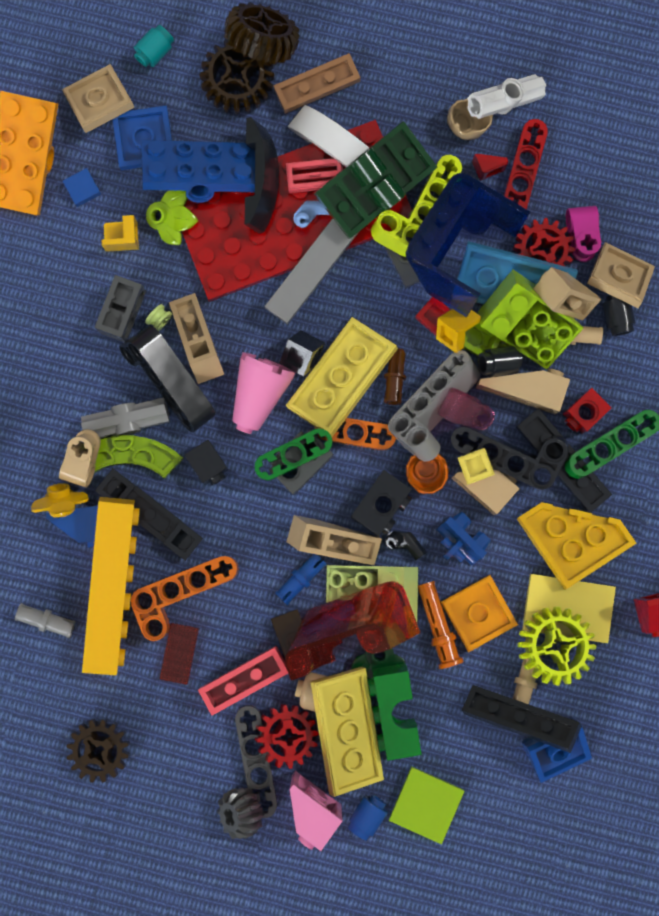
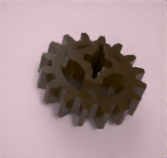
[66,718,130,783]

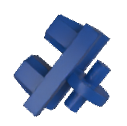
[436,512,491,565]

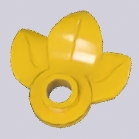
[31,483,89,518]

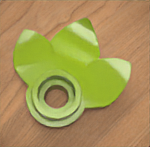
[146,190,198,245]

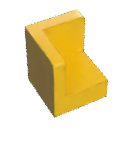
[101,215,139,252]
[436,303,481,353]

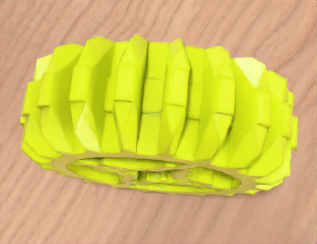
[517,606,596,686]

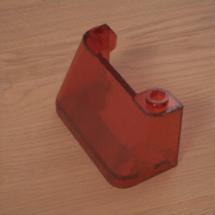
[285,581,420,681]

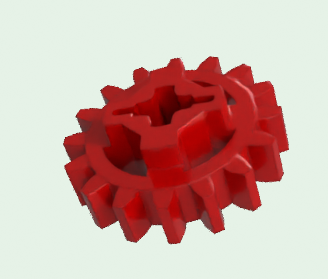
[513,218,575,266]
[255,704,319,769]

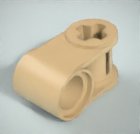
[59,429,101,488]

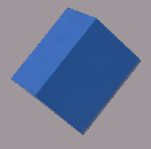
[521,718,592,783]

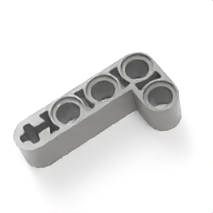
[388,350,480,461]

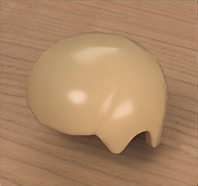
[447,99,493,140]

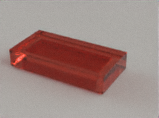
[160,623,200,685]

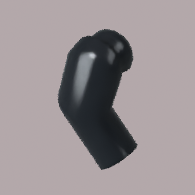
[385,531,427,561]

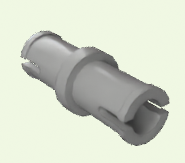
[15,603,76,638]

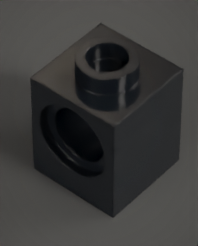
[279,330,325,376]
[184,440,229,486]

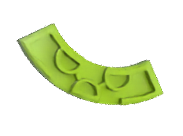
[85,435,184,479]

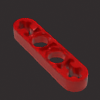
[499,119,548,225]

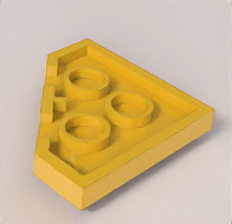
[517,502,637,590]

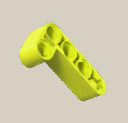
[371,155,462,258]

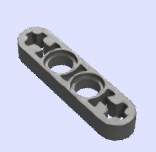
[235,705,277,818]

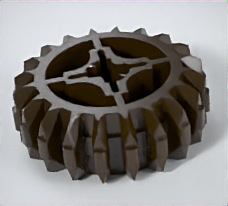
[224,2,300,64]
[199,39,275,115]

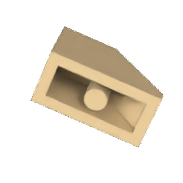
[533,267,601,320]
[452,470,520,515]

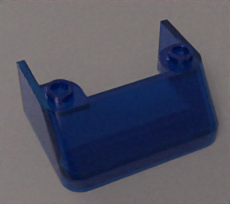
[406,173,530,317]

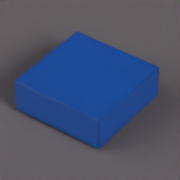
[63,168,101,207]

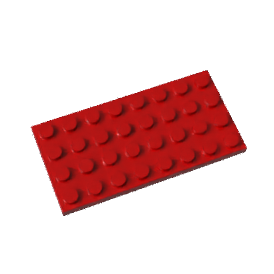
[182,119,412,302]

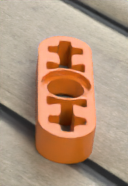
[315,418,396,451]

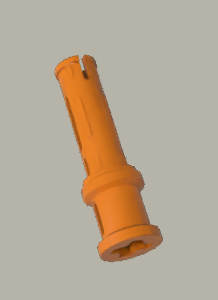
[418,581,464,669]

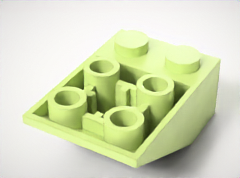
[326,565,418,625]

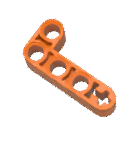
[131,556,239,641]

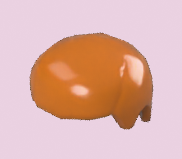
[406,454,449,494]

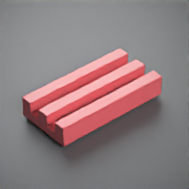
[286,158,343,193]

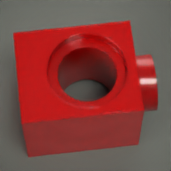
[563,388,611,434]

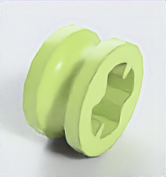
[145,304,173,331]

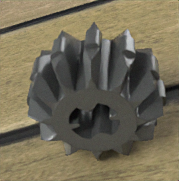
[217,788,264,839]

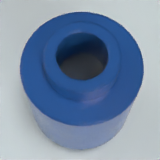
[348,794,388,841]

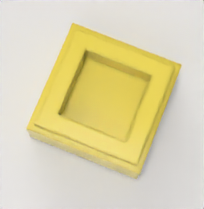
[458,448,495,485]

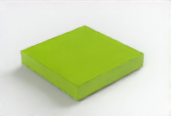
[389,766,464,845]

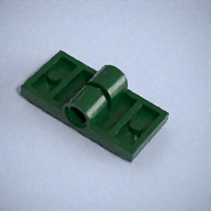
[314,121,438,239]

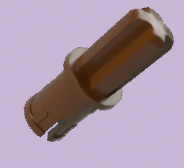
[384,348,406,405]

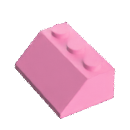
[290,770,343,851]

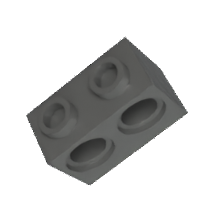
[95,275,146,342]
[269,430,334,496]

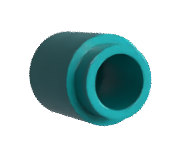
[134,25,174,67]

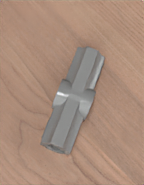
[81,398,170,438]

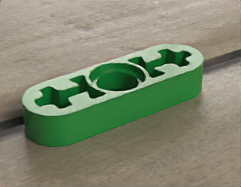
[255,429,332,481]

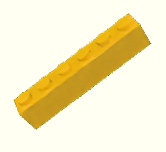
[82,497,140,675]

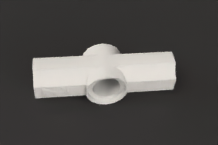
[467,74,546,119]

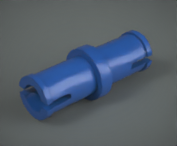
[275,554,327,606]

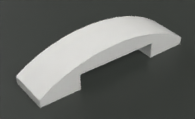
[288,105,369,167]

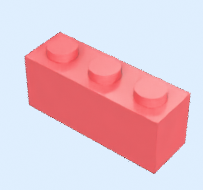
[198,645,290,716]

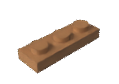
[273,53,361,114]

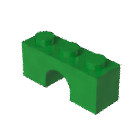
[368,663,422,761]

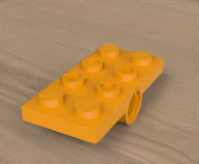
[0,91,58,215]

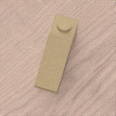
[169,293,225,384]
[476,369,570,415]
[286,515,382,565]

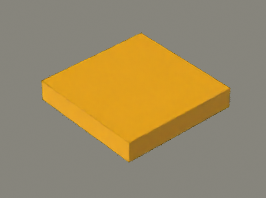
[441,575,518,652]

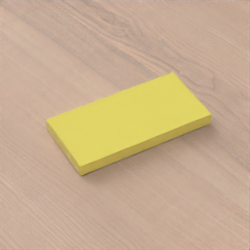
[285,317,398,437]
[311,667,384,797]

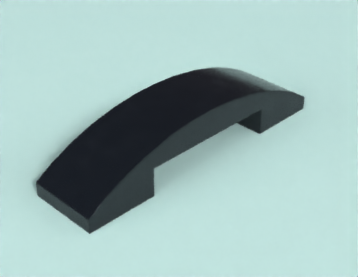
[244,117,279,233]
[95,468,203,561]

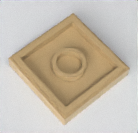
[62,64,135,133]
[587,243,655,308]

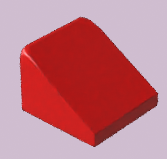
[472,154,509,180]

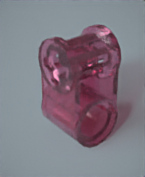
[438,387,495,430]

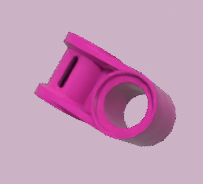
[566,206,601,262]

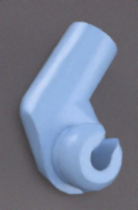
[293,201,330,228]

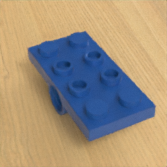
[141,140,255,203]

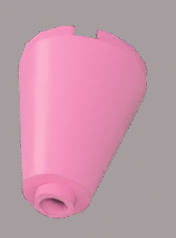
[232,352,296,434]

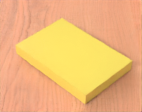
[522,574,616,643]

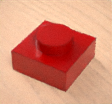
[415,295,451,336]

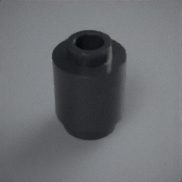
[602,295,636,336]
[478,346,522,377]

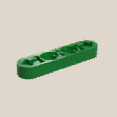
[565,410,659,479]

